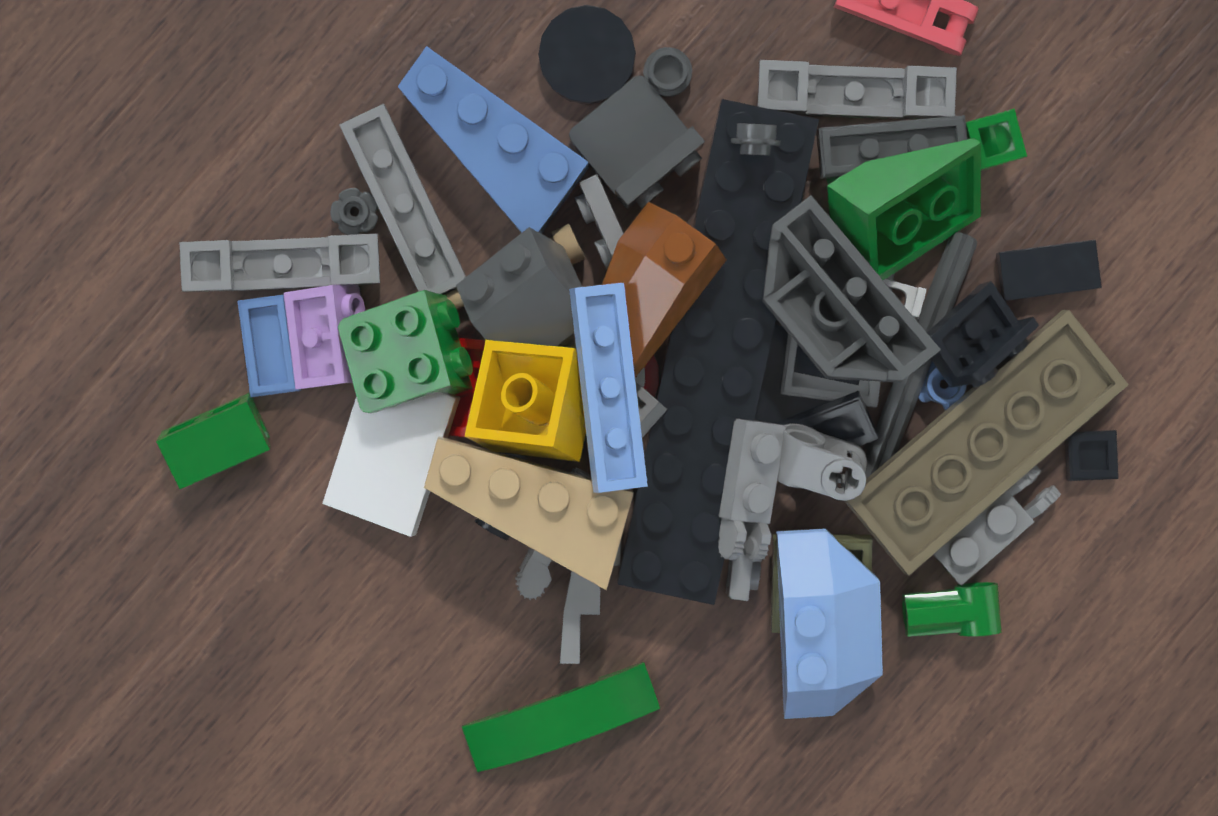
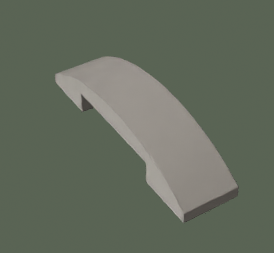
[757,60,957,119]
[179,234,380,292]

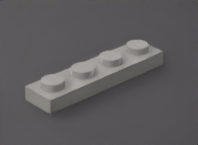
[340,104,466,295]

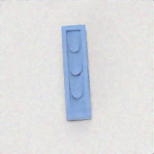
[569,283,648,493]

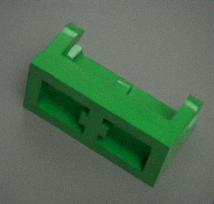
[156,392,271,489]

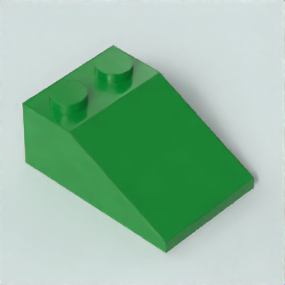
[827,138,981,280]

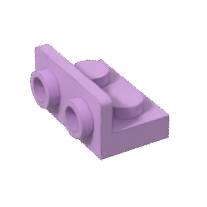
[284,285,365,389]

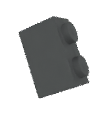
[456,227,582,347]

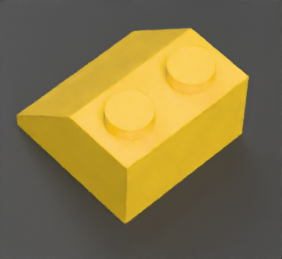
[464,340,586,462]

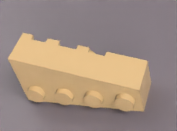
[424,436,634,590]

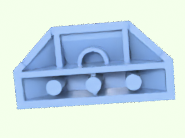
[776,529,883,719]

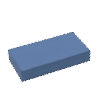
[237,295,301,397]

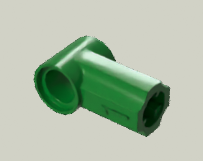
[902,582,1002,637]

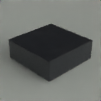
[1065,430,1119,481]

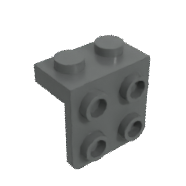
[569,76,705,210]

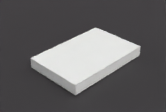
[322,392,461,537]

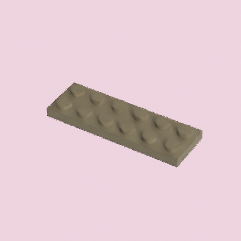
[844,310,1129,575]

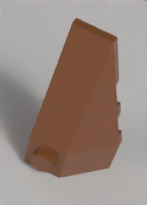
[602,202,727,378]

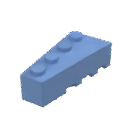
[398,46,589,234]

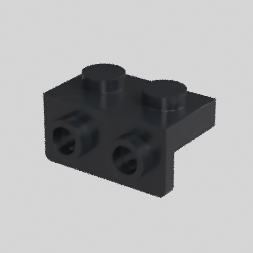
[927,281,1039,388]

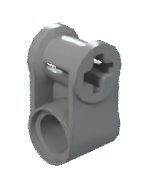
[777,424,867,501]

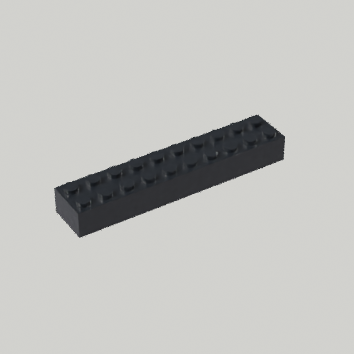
[617,99,819,605]

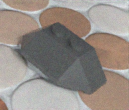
[762,195,941,383]

